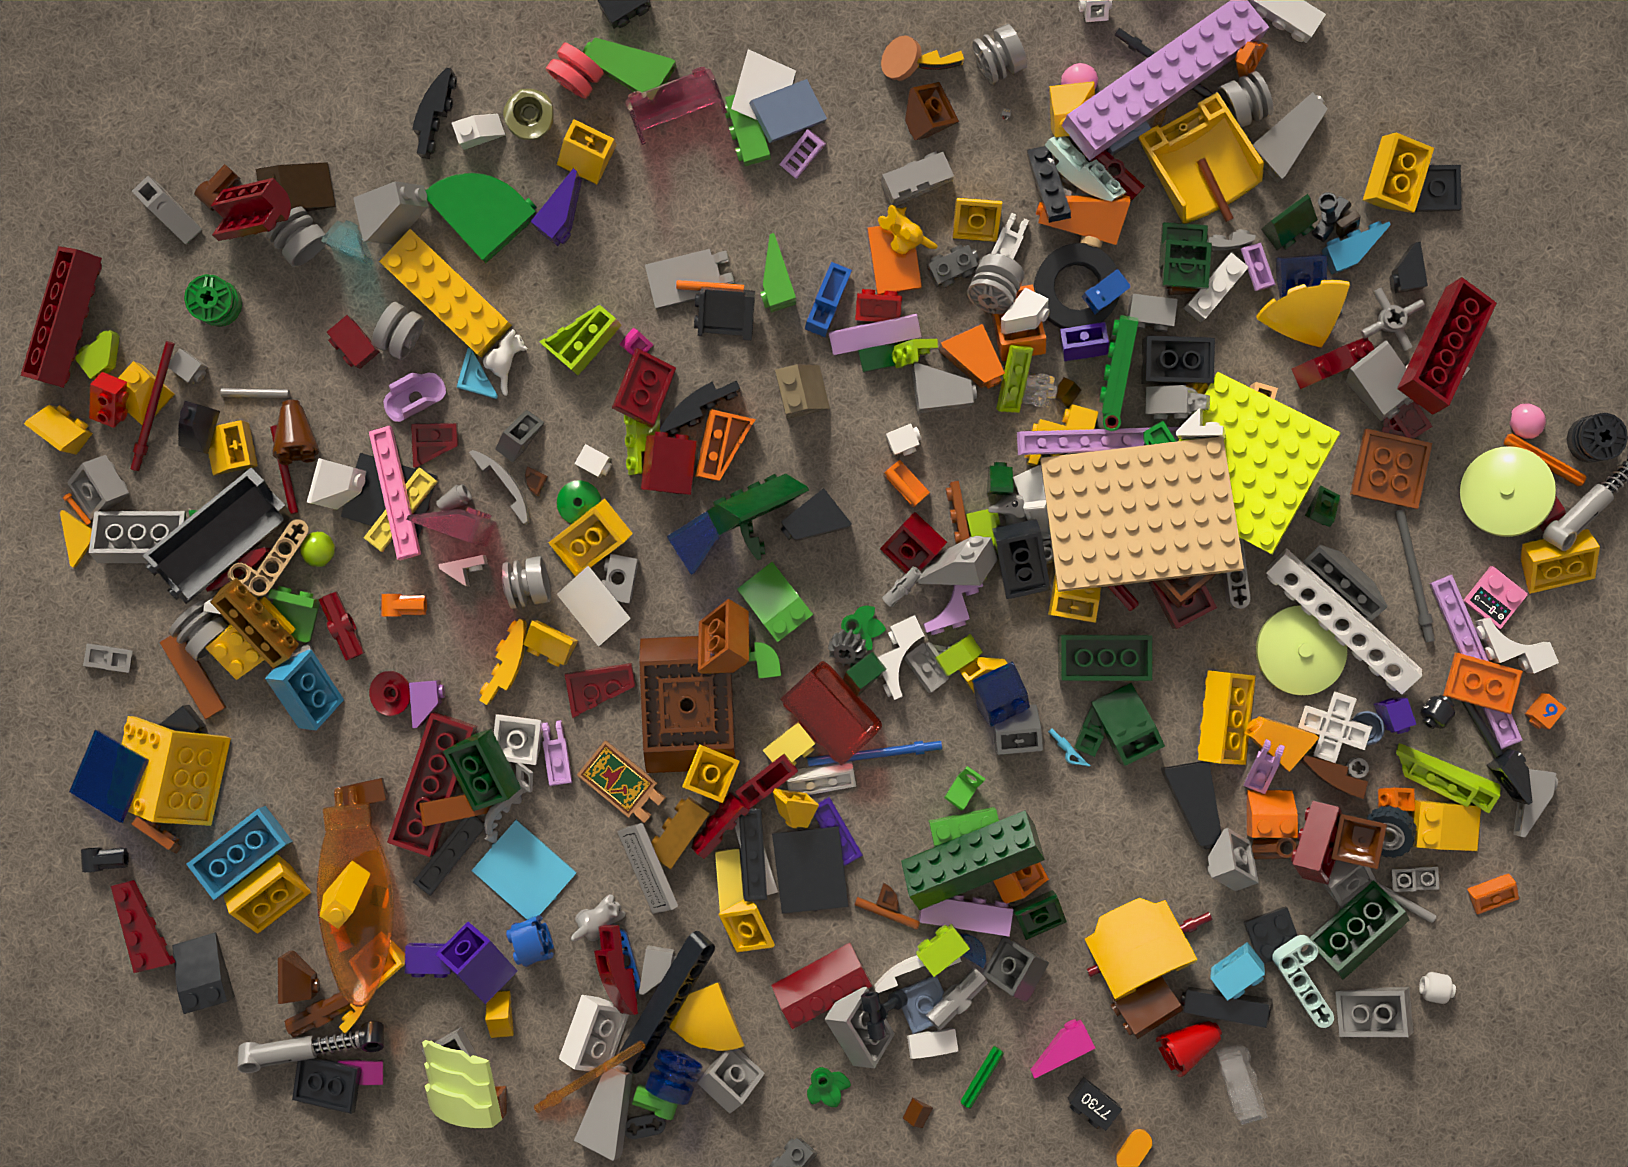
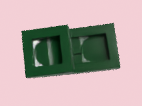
[858,342,902,373]
[1074,705,1104,757]

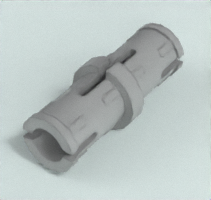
[882,566,922,607]

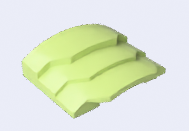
[422,1040,502,1128]

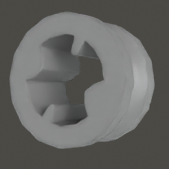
[1346,757,1369,778]

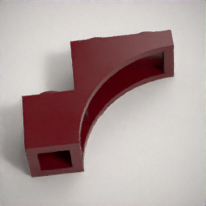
[1291,337,1374,389]

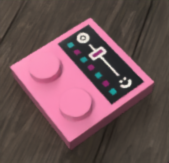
[1463,566,1528,629]

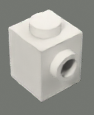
[885,424,921,456]

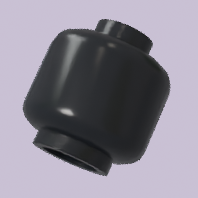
[1420,695,1455,729]

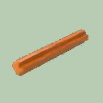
[1503,434,1587,486]

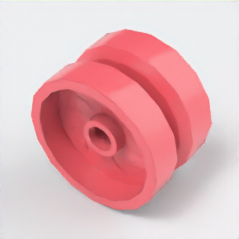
[545,43,604,99]

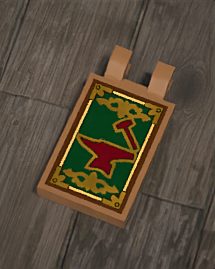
[577,740,666,823]

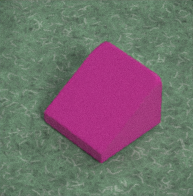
[619,328,653,355]

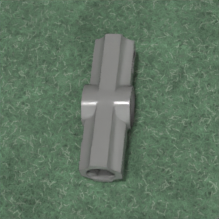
[926,968,988,1030]

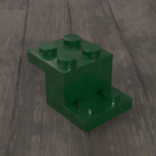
[1159,222,1212,289]

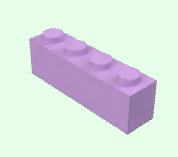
[919,894,1013,936]

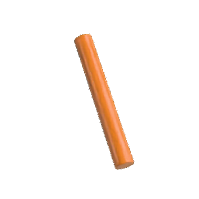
[676,280,744,291]

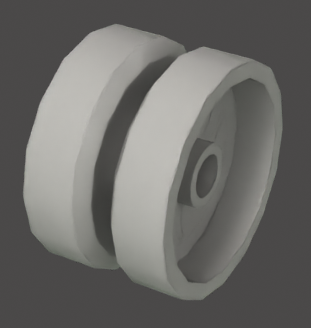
[371,302,425,360]

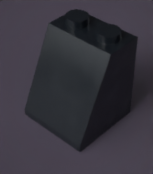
[781,488,852,541]

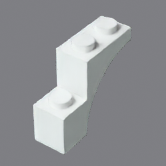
[878,615,924,700]
[1475,618,1559,673]

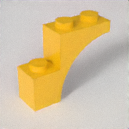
[1024,404,1099,466]

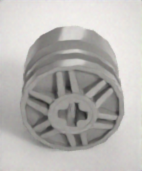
[972,24,1028,84]
[1217,71,1274,128]
[266,207,329,267]
[967,254,1024,314]
[502,556,551,609]
[168,600,228,661]

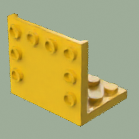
[108,716,231,826]

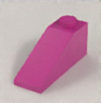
[1030,1019,1095,1079]

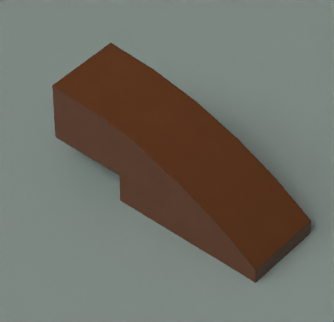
[1300,755,1368,799]

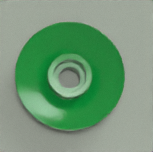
[557,480,601,524]

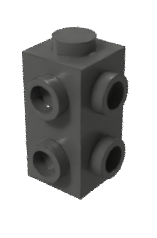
[927,244,980,288]
[769,1137,818,1167]

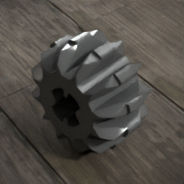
[828,629,867,667]

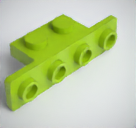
[624,412,661,475]

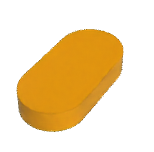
[1116,1129,1152,1167]

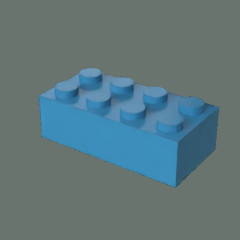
[186,806,293,900]

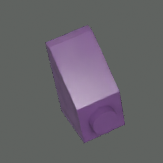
[409,680,445,728]

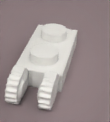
[991,213,1029,259]

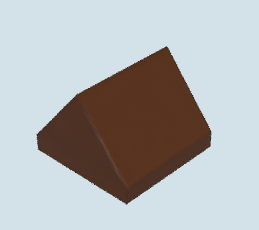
[903,1097,933,1128]

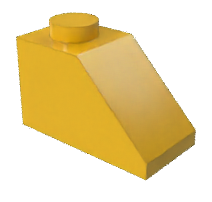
[773,789,819,828]

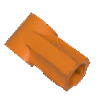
[381,594,427,616]

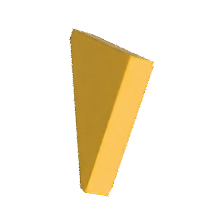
[60,510,92,568]

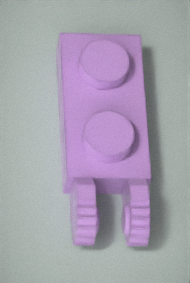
[542,720,573,786]
[1244,739,1285,794]

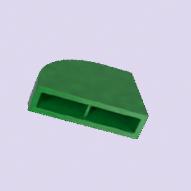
[425,173,537,264]

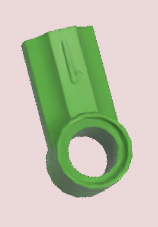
[632,1084,680,1120]

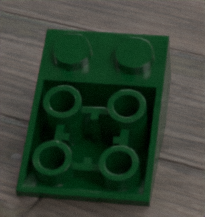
[1091,683,1165,766]

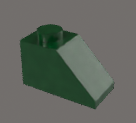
[987,462,1013,495]

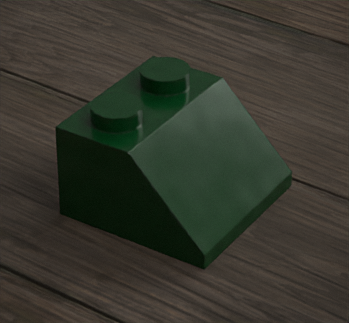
[1261,194,1318,250]

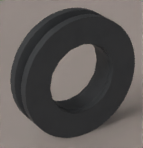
[1034,243,1120,329]

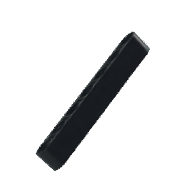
[618,931,715,1074]

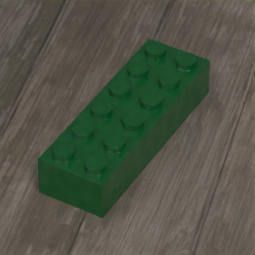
[901,810,1045,910]

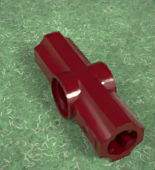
[1083,150,1145,201]
[318,592,365,661]

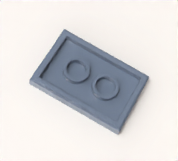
[749,79,827,143]

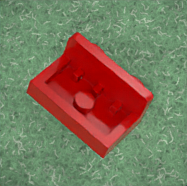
[855,289,902,322]

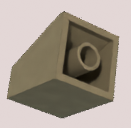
[775,364,830,419]

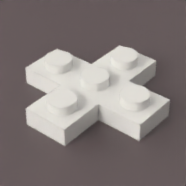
[1298,692,1372,763]

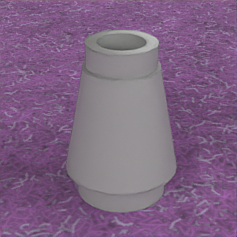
[437,484,472,513]

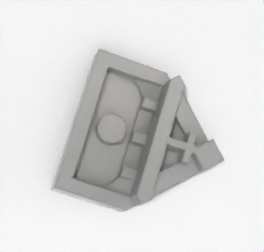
[903,642,952,693]

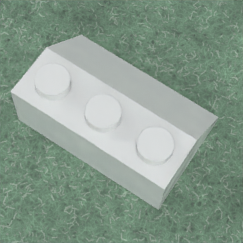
[559,995,629,1073]

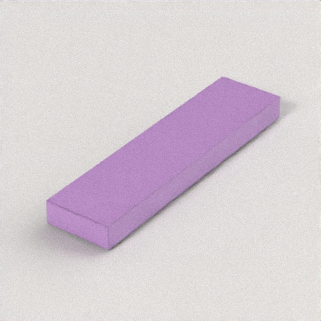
[829,314,921,355]

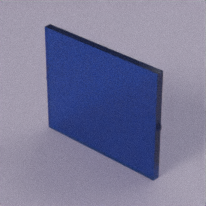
[69,730,149,823]

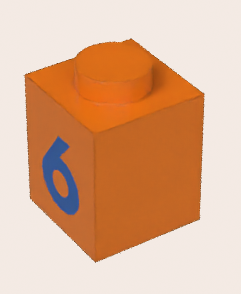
[1525,693,1567,729]

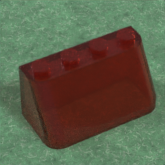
[780,661,882,766]

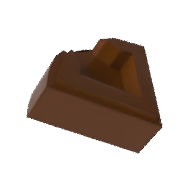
[525,466,548,496]
[876,882,899,912]

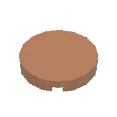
[881,36,922,81]

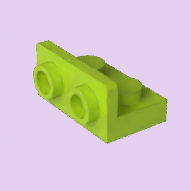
[892,339,938,368]

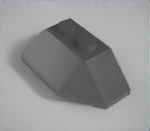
[1304,545,1388,622]

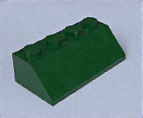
[707,473,809,535]
[1309,880,1410,980]

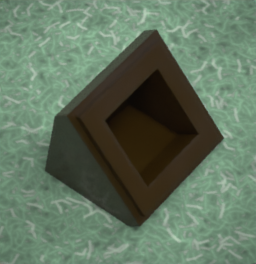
[1051,377,1082,408]

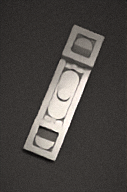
[469,450,530,525]

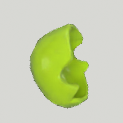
[300,531,335,567]

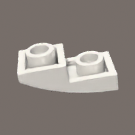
[907,1028,958,1059]

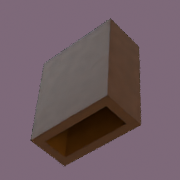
[1110,976,1183,1040]

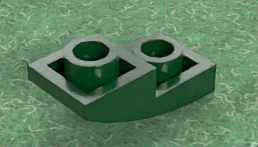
[740,521,766,560]

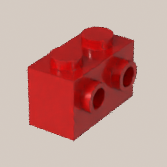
[89,372,129,428]

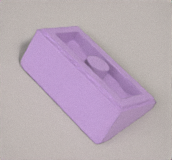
[1241,243,1275,291]

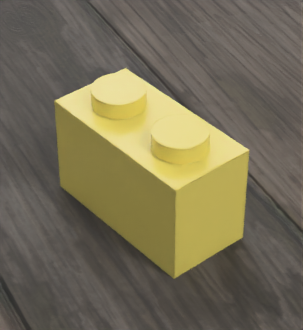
[763,722,815,766]

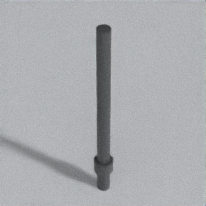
[1395,509,1435,642]

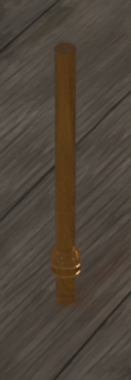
[534,1040,645,1113]

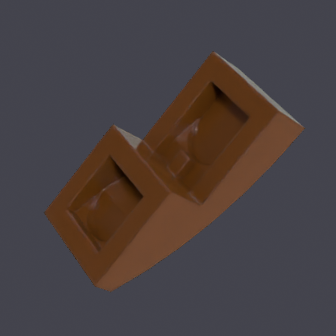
[340,778,388,809]

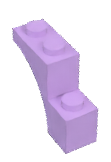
[923,584,983,635]

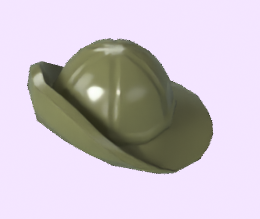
[503,88,554,140]

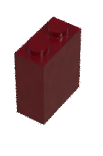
[641,432,697,495]

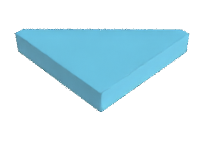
[457,348,498,399]

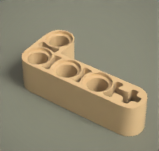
[228,520,308,598]

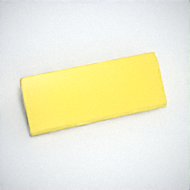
[715,849,744,912]

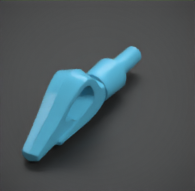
[1048,728,1091,767]

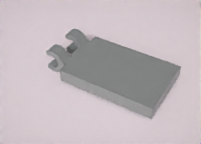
[645,249,734,309]

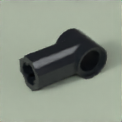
[81,847,129,873]

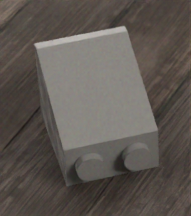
[353,181,429,245]
[1346,340,1413,421]
[912,363,977,414]

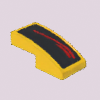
[917,50,964,70]

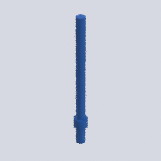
[807,741,942,766]

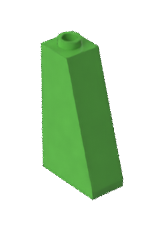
[583,38,677,104]

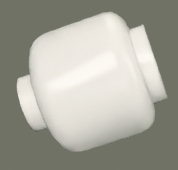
[1419,972,1456,1004]

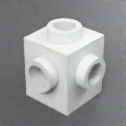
[1078,0,1112,22]

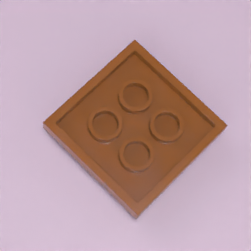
[1350,429,1432,509]

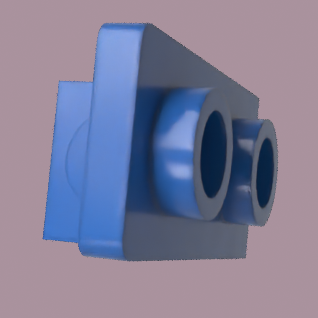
[1081,270,1131,314]

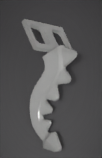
[484,762,533,843]

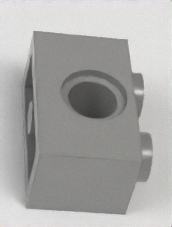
[602,554,639,603]

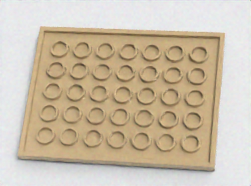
[1040,437,1244,592]

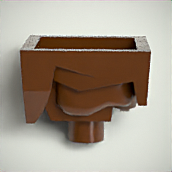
[1331,814,1388,869]

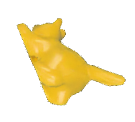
[878,205,938,254]

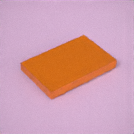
[867,226,922,294]
[1443,652,1523,715]

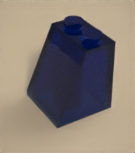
[667,508,723,576]

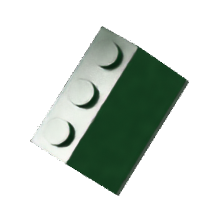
[443,729,521,811]

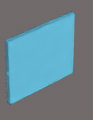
[471,820,577,920]

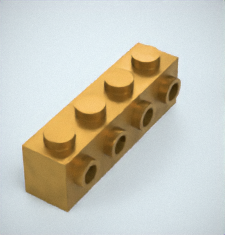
[210,578,299,669]

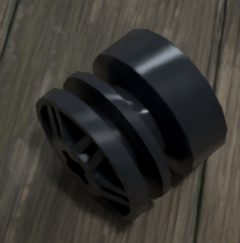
[1566,413,1628,463]

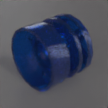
[645,1049,703,1105]

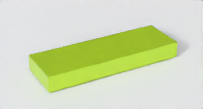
[996,345,1033,413]

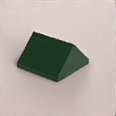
[1013,890,1067,940]

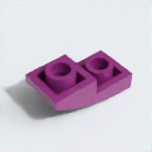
[338,1060,383,1085]

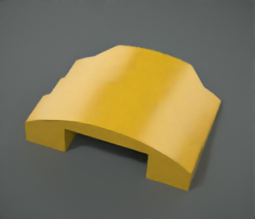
[1085,898,1197,1001]

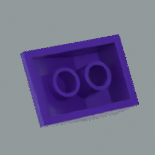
[531,168,582,247]

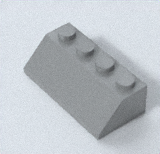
[89,511,187,563]

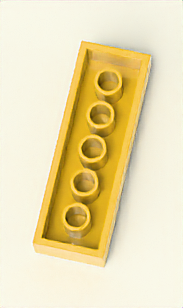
[379,229,512,358]

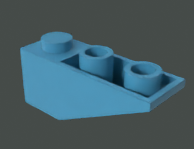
[1321,221,1391,275]

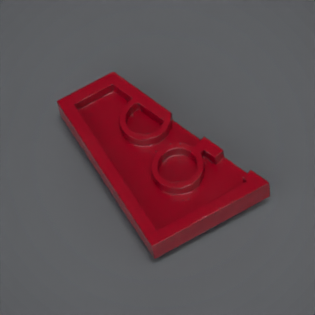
[565,663,636,718]
[691,792,750,859]

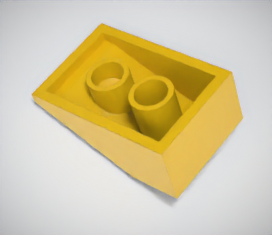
[548,499,633,577]
[1412,800,1481,851]

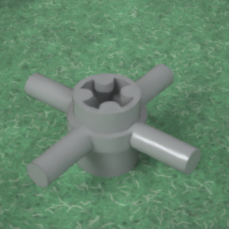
[1361,287,1425,351]

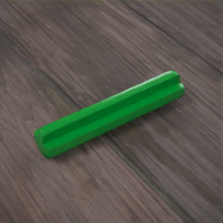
[961,1046,1004,1109]

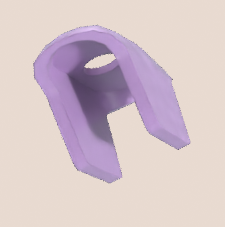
[383,373,446,422]

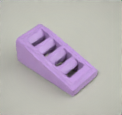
[779,129,826,179]

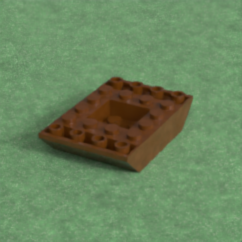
[639,636,736,773]

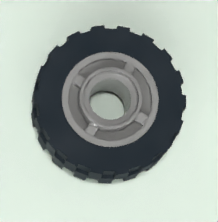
[1367,806,1417,858]

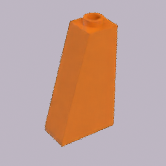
[1036,195,1130,245]

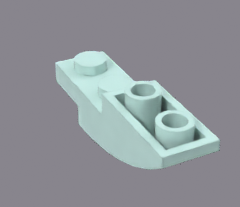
[1045,136,1126,202]

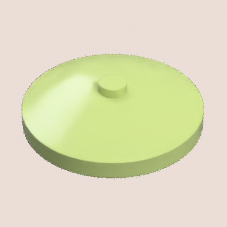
[1460,447,1556,537]
[1256,605,1347,695]

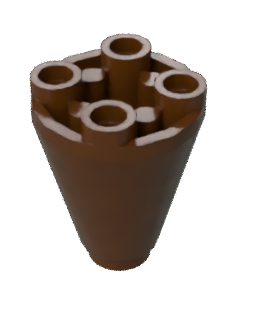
[272,400,319,465]

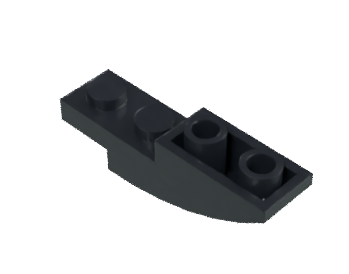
[412,68,457,160]
[660,381,741,437]

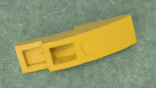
[479,619,527,705]

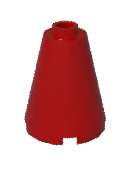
[1156,1021,1222,1077]

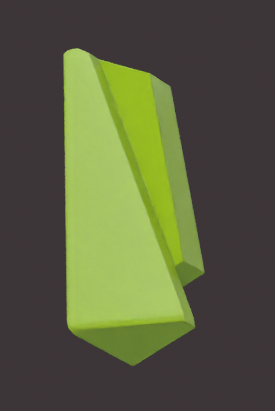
[1396,743,1501,813]

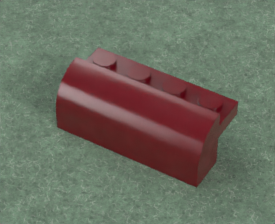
[211,178,291,241]

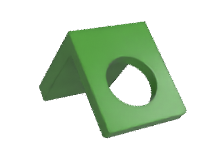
[944,766,985,810]

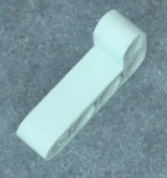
[1273,935,1334,1028]

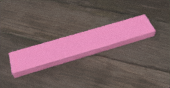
[369,426,421,561]

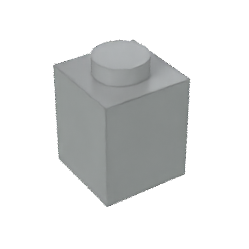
[168,348,208,385]

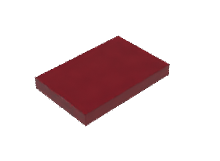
[612,348,676,428]

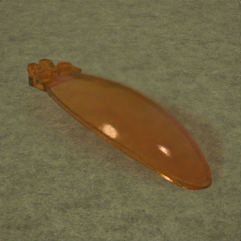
[317,787,394,1007]

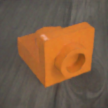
[1378,787,1415,811]

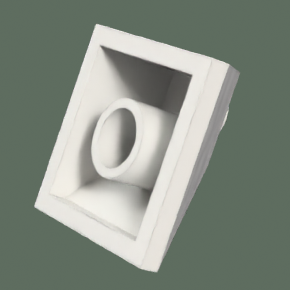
[307,458,367,510]

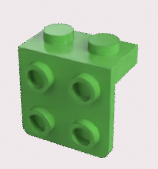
[268,586,320,642]

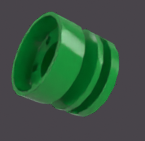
[184,274,242,327]

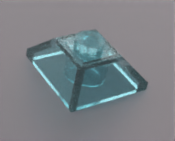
[321,220,375,266]

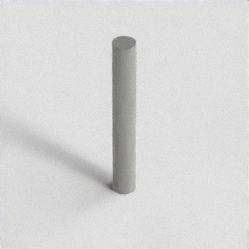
[220,388,290,398]
[1376,882,1436,923]

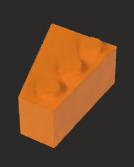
[695,410,756,482]

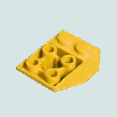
[1048,574,1101,623]

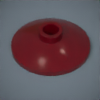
[369,671,410,716]

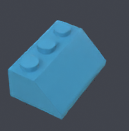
[265,650,344,730]

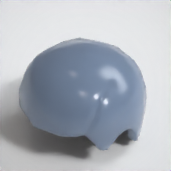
[1352,711,1385,746]

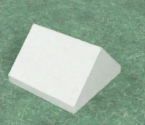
[494,714,542,765]

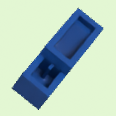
[805,262,852,337]

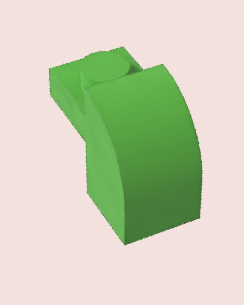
[748,642,781,678]

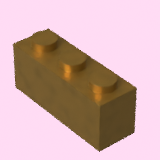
[651,796,711,869]

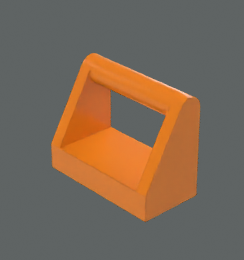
[883,460,930,508]

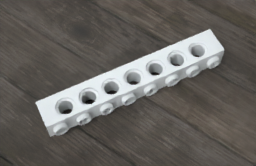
[1266,548,1422,694]

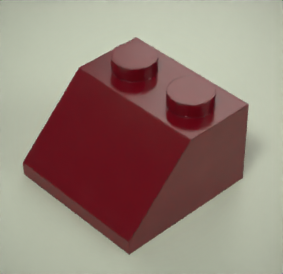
[880,512,947,574]

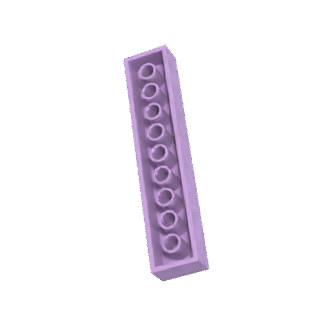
[1062,0,1269,161]

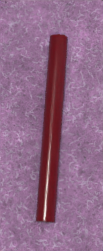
[270,425,298,514]

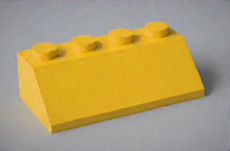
[1198,670,1256,765]

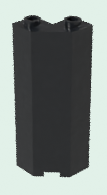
[142,468,293,604]

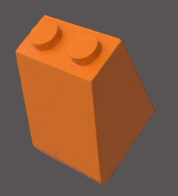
[938,324,1005,389]

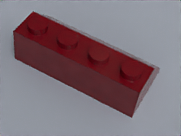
[771,942,872,1029]

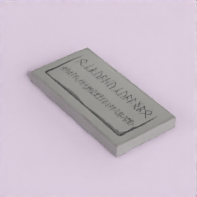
[617,823,678,914]

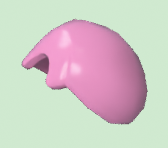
[1061,63,1098,89]
[1509,403,1546,439]

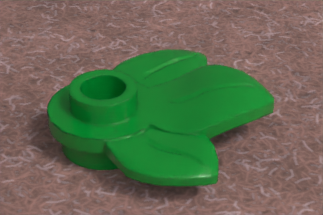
[841,606,886,651]
[807,1067,851,1107]

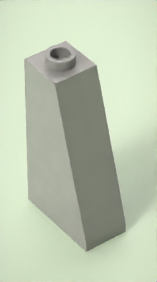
[1253,92,1328,183]
[574,1062,633,1161]

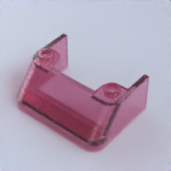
[625,67,727,145]

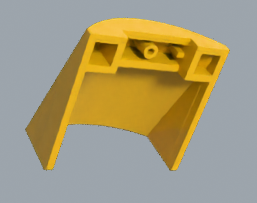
[1138,92,1264,224]

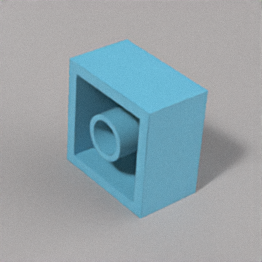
[1210,942,1265,1001]

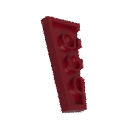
[111,880,176,973]

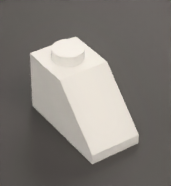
[452,114,505,150]
[1001,288,1050,334]

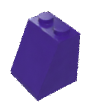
[435,922,518,1004]

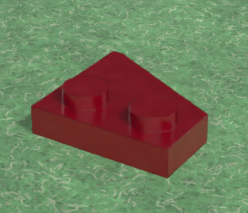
[411,423,459,467]

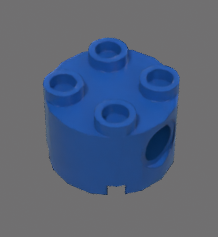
[506,915,554,967]

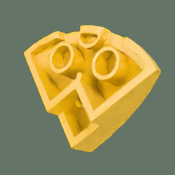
[1256,280,1350,348]
[669,982,745,1051]

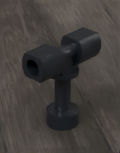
[1312,192,1352,242]
[861,989,908,1040]

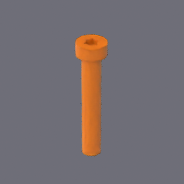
[63,493,92,526]

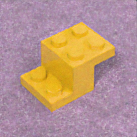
[205,596,295,680]

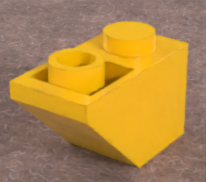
[959,657,1015,699]

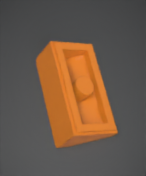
[1467,874,1519,915]

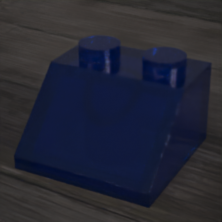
[1276,254,1327,299]
[972,661,1030,727]

